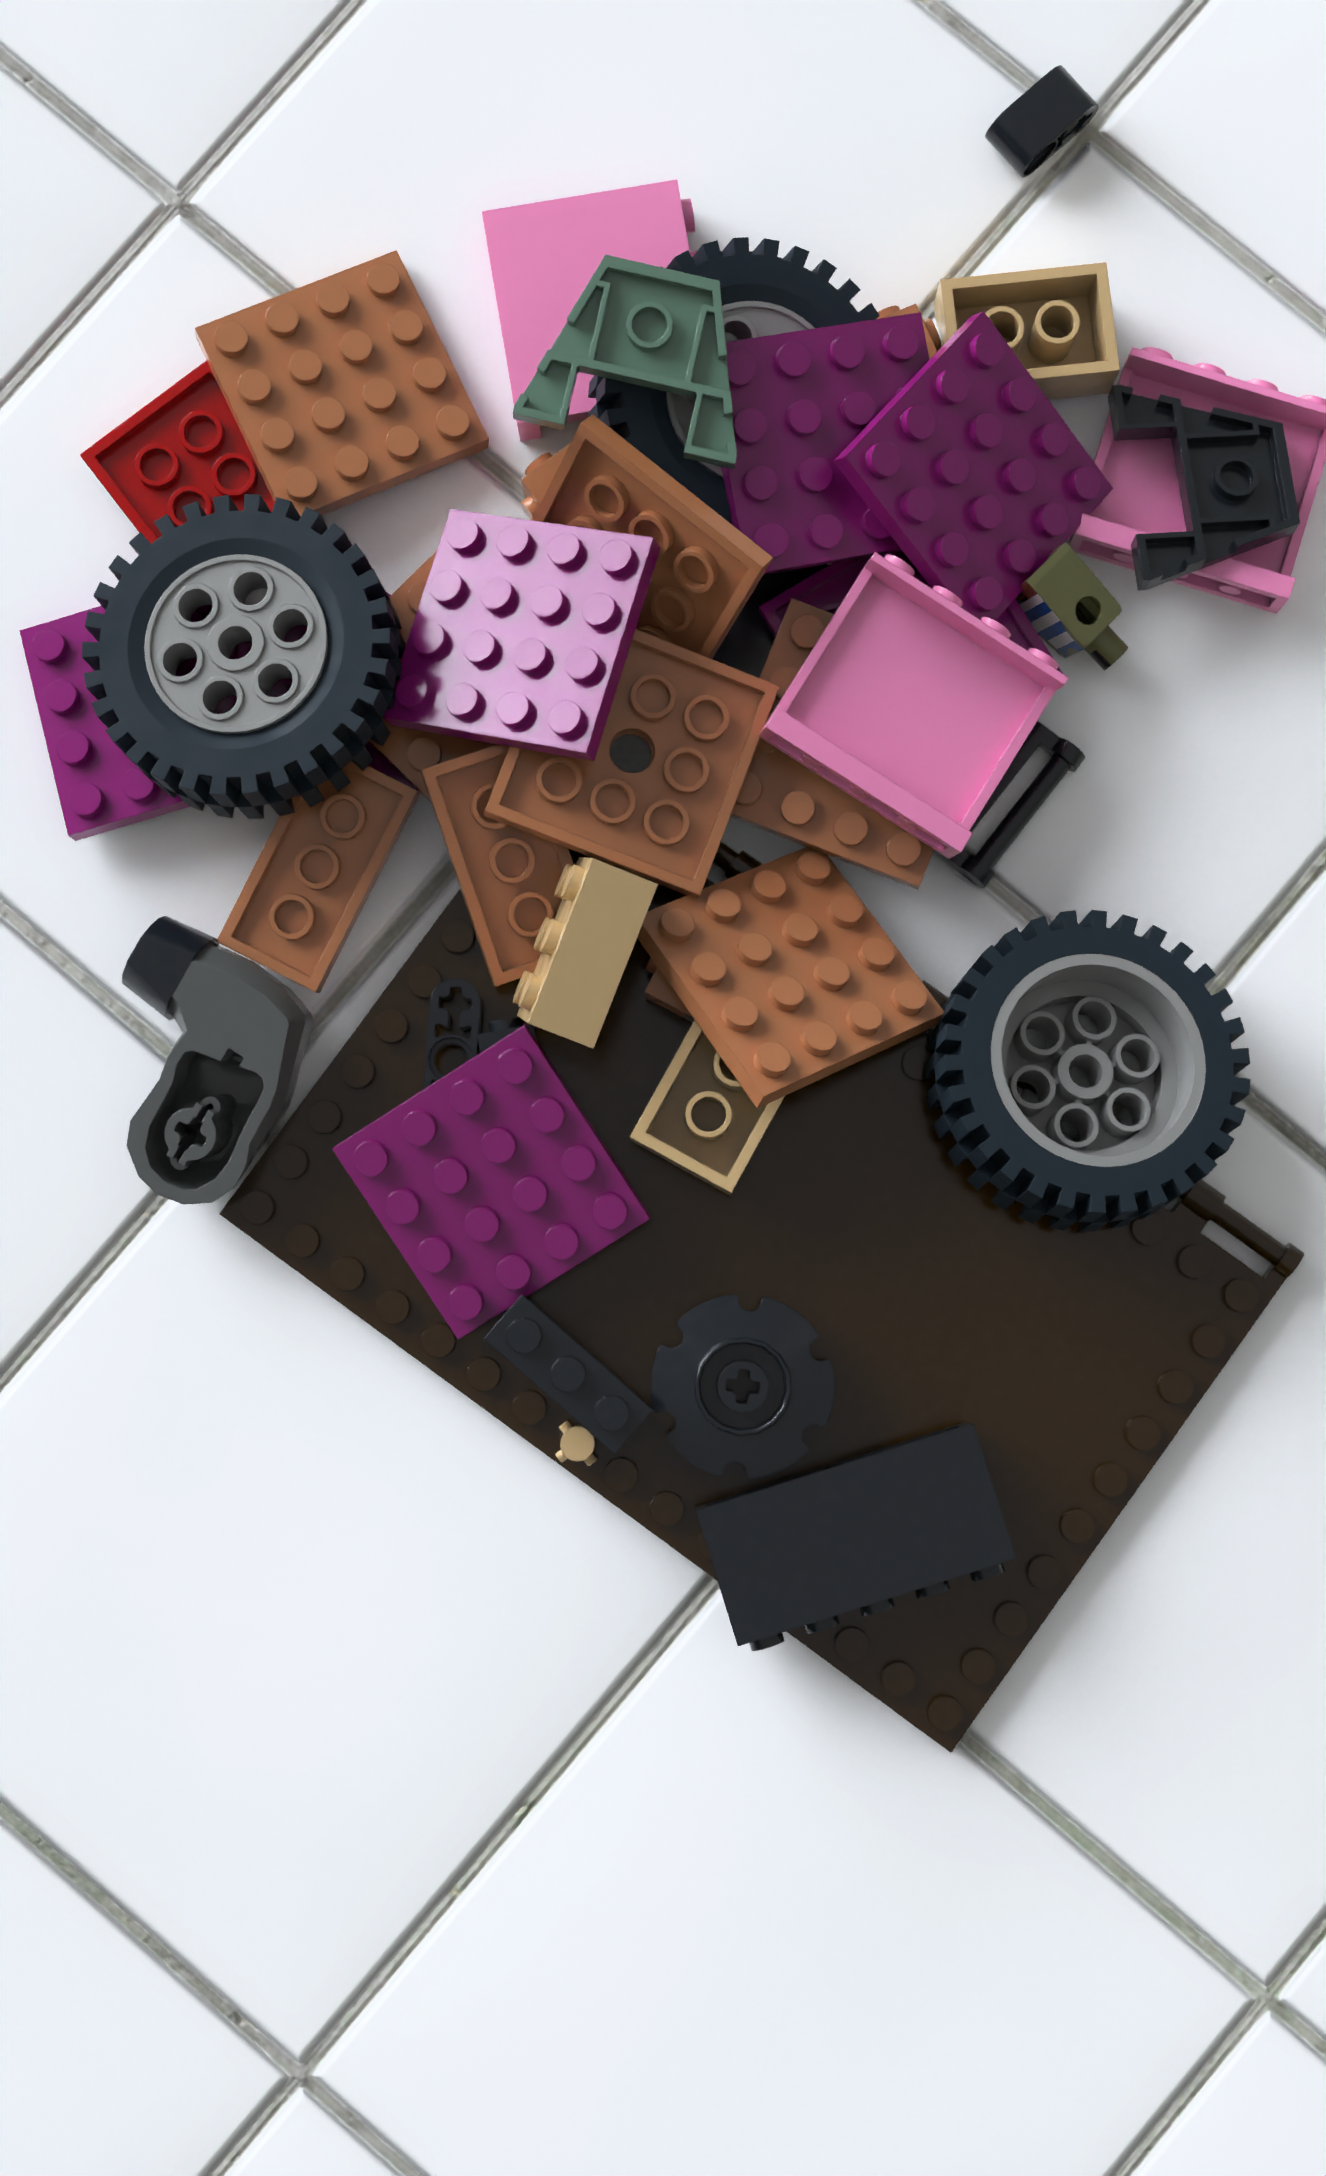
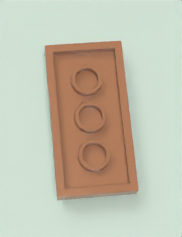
[420,744,574,987]
[217,761,421,993]

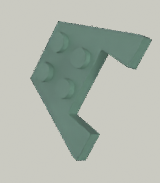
[513,254,737,469]

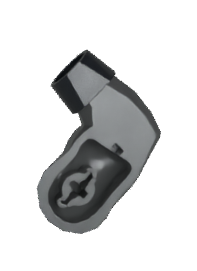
[122,916,313,1205]

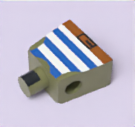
[1016,542,1129,670]

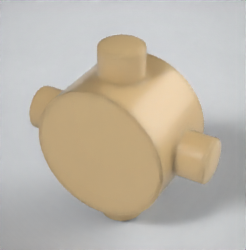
[555,1421,597,1466]

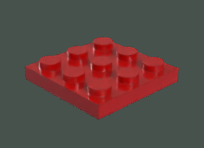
[80,360,275,544]

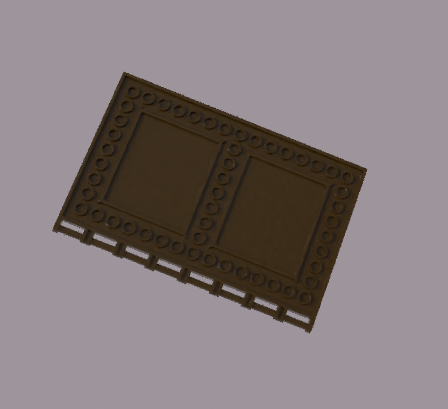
[219,767,1304,1753]

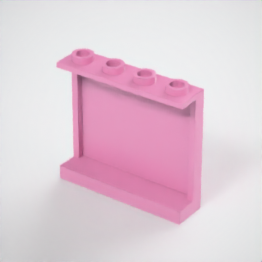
[482,179,697,441]
[1068,347,1326,614]
[758,552,1069,859]

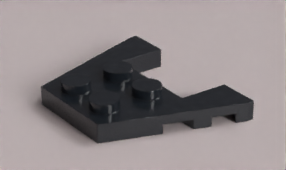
[1108,385,1300,591]

